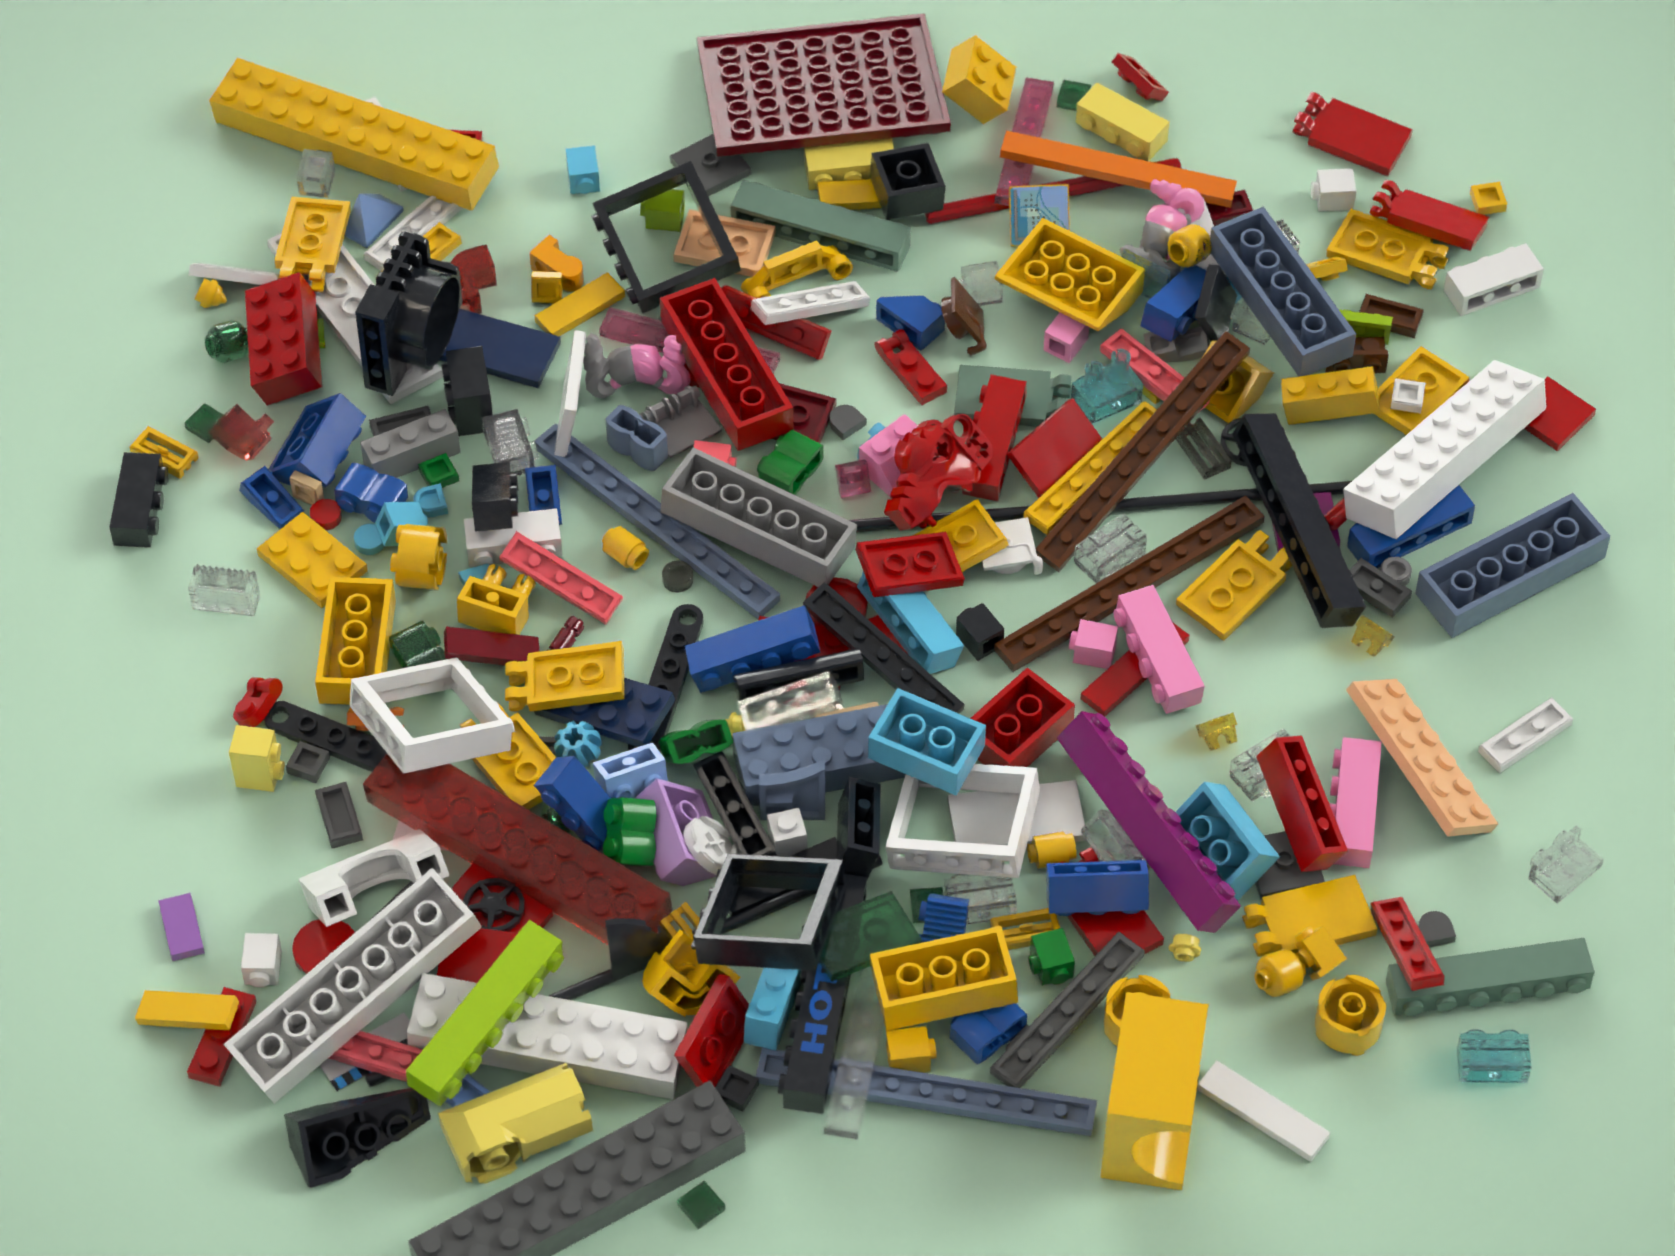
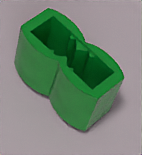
[757,430,824,495]
[658,719,734,764]
[603,797,656,867]

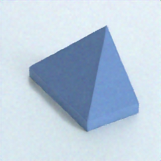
[344,194,404,248]

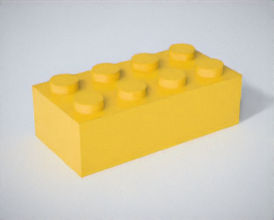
[315,577,396,705]
[870,926,1018,1031]

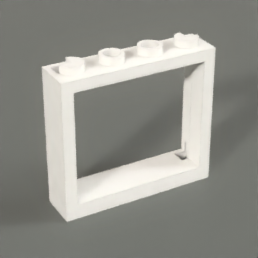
[350,657,515,774]
[885,764,1040,878]

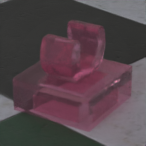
[835,459,871,498]

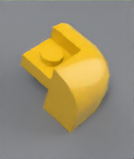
[642,929,741,1017]

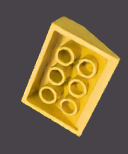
[995,218,1145,331]

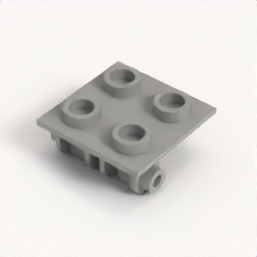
[639,385,722,458]

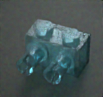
[1071,349,1143,425]

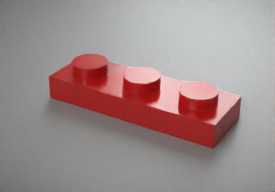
[187,987,257,1087]

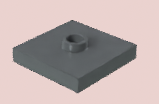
[670,134,751,196]
[1255,831,1325,900]

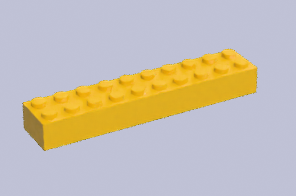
[209,58,499,211]

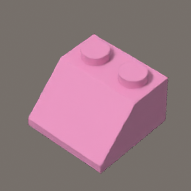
[859,414,918,497]

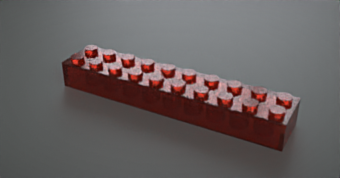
[363,753,672,945]

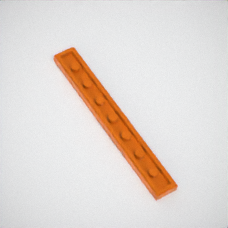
[999,130,1237,208]

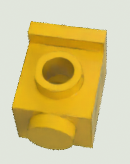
[1294,926,1347,981]

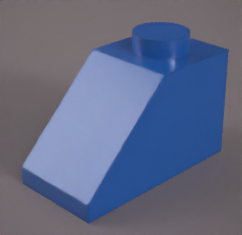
[876,295,945,351]

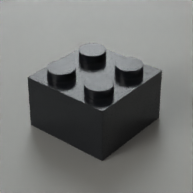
[870,143,946,220]
[441,346,494,436]

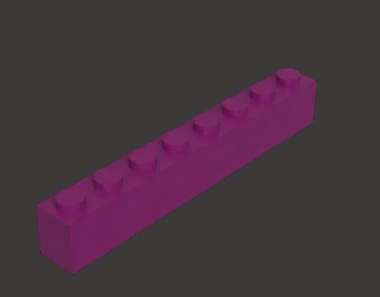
[1057,711,1241,933]

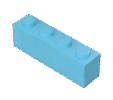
[857,571,964,674]

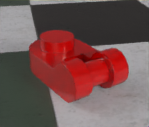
[233,677,283,727]

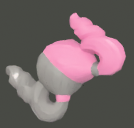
[1119,179,1204,283]
[583,333,691,399]

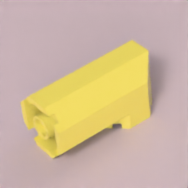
[438,1063,593,1184]

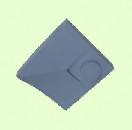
[759,760,825,820]

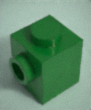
[1028,928,1075,986]

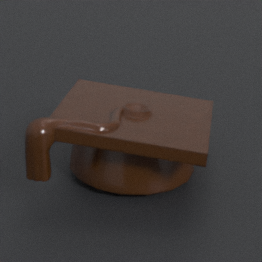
[941,277,987,356]

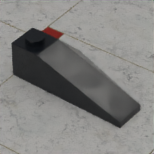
[284,1088,431,1187]

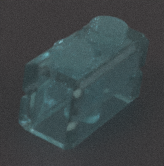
[1457,1029,1531,1083]

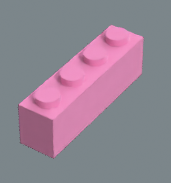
[1113,585,1205,714]
[1330,737,1382,868]

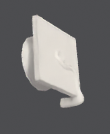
[982,517,1043,575]

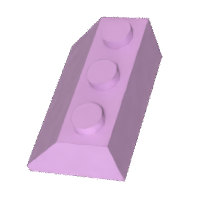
[635,779,717,886]

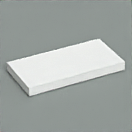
[554,330,586,457]
[948,780,1087,848]

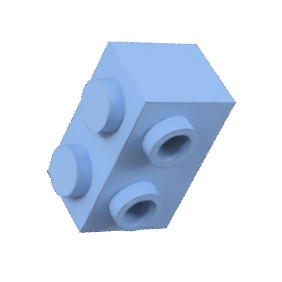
[593,742,668,799]

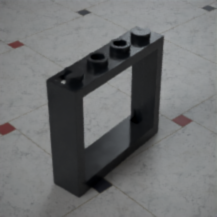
[591,161,741,314]
[691,854,847,971]

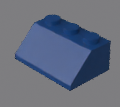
[268,393,366,488]

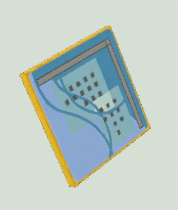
[1009,184,1070,246]

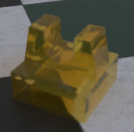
[1351,615,1395,657]
[1195,712,1238,751]

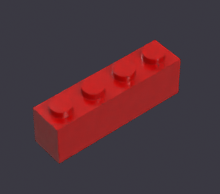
[962,374,1027,502]
[1256,735,1348,872]

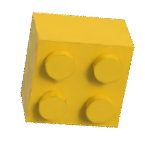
[942,35,1016,124]

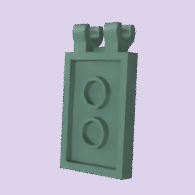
[954,365,1071,426]

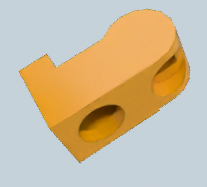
[529,235,584,292]

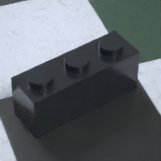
[109,452,168,548]
[472,462,519,532]
[836,777,881,880]

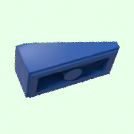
[525,465,562,525]
[239,466,304,529]

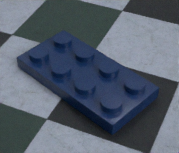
[534,678,675,747]

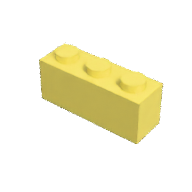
[1076,83,1169,161]
[804,138,894,190]

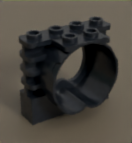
[355,231,462,396]

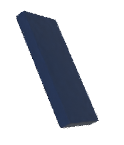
[440,309,561,388]

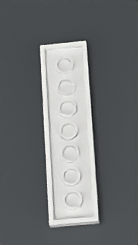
[267,233,443,404]

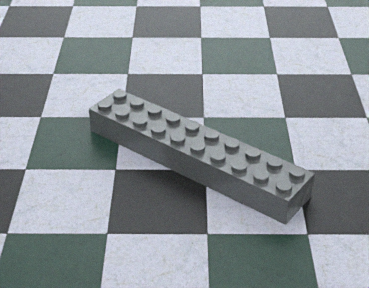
[408,1081,746,1256]

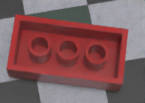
[245,272,322,405]

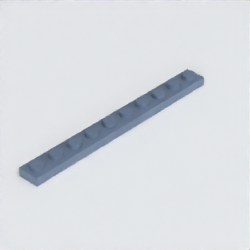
[534,423,780,620]
[756,1048,1097,1136]

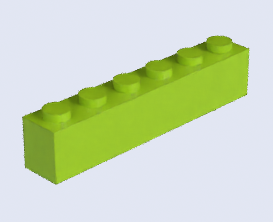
[406,920,564,1107]

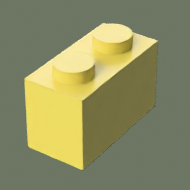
[229,725,285,792]

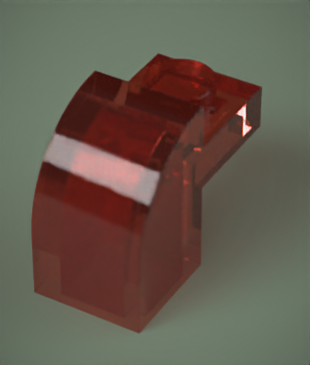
[450,244,497,314]
[208,404,274,460]

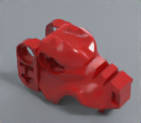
[884,414,993,531]

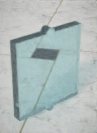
[1122,249,1170,299]

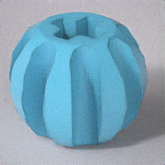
[554,721,602,768]

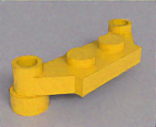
[741,240,853,298]

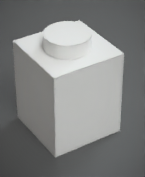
[1311,168,1356,212]
[767,808,807,857]
[241,933,282,987]

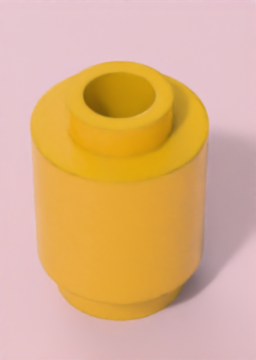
[602,526,649,570]
[1027,831,1077,869]

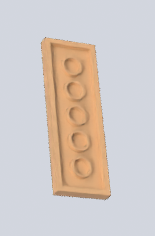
[1346,679,1498,837]

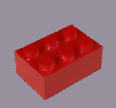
[970,667,1075,767]

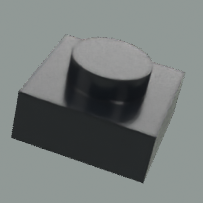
[715,1065,759,1112]

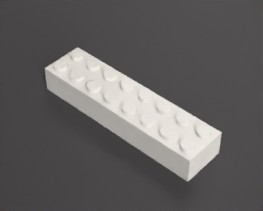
[1343,360,1546,539]
[224,868,482,1104]
[407,973,687,1100]

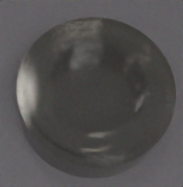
[662,561,694,592]

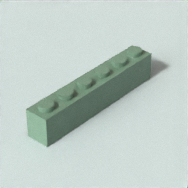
[730,180,911,272]
[1385,938,1595,1016]

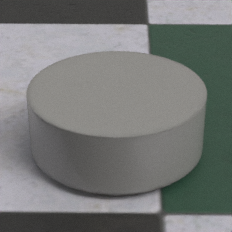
[1380,557,1412,586]

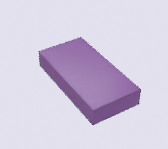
[158,893,205,961]

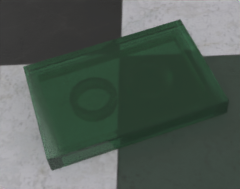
[802,891,922,982]

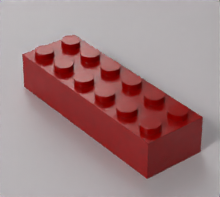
[660,278,794,451]

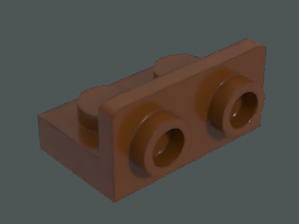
[1325,337,1389,374]

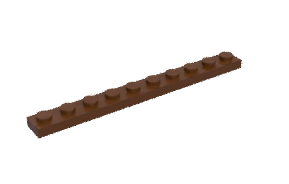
[1036,331,1250,572]
[994,495,1265,672]

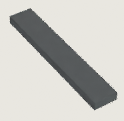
[990,932,1145,1088]

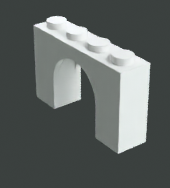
[299,829,450,927]

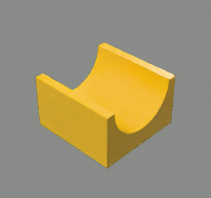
[1100,992,1209,1190]

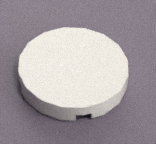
[684,816,739,875]

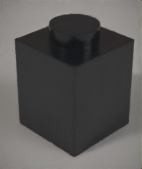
[956,603,1004,661]

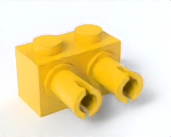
[457,564,536,635]

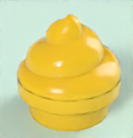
[194,278,227,308]

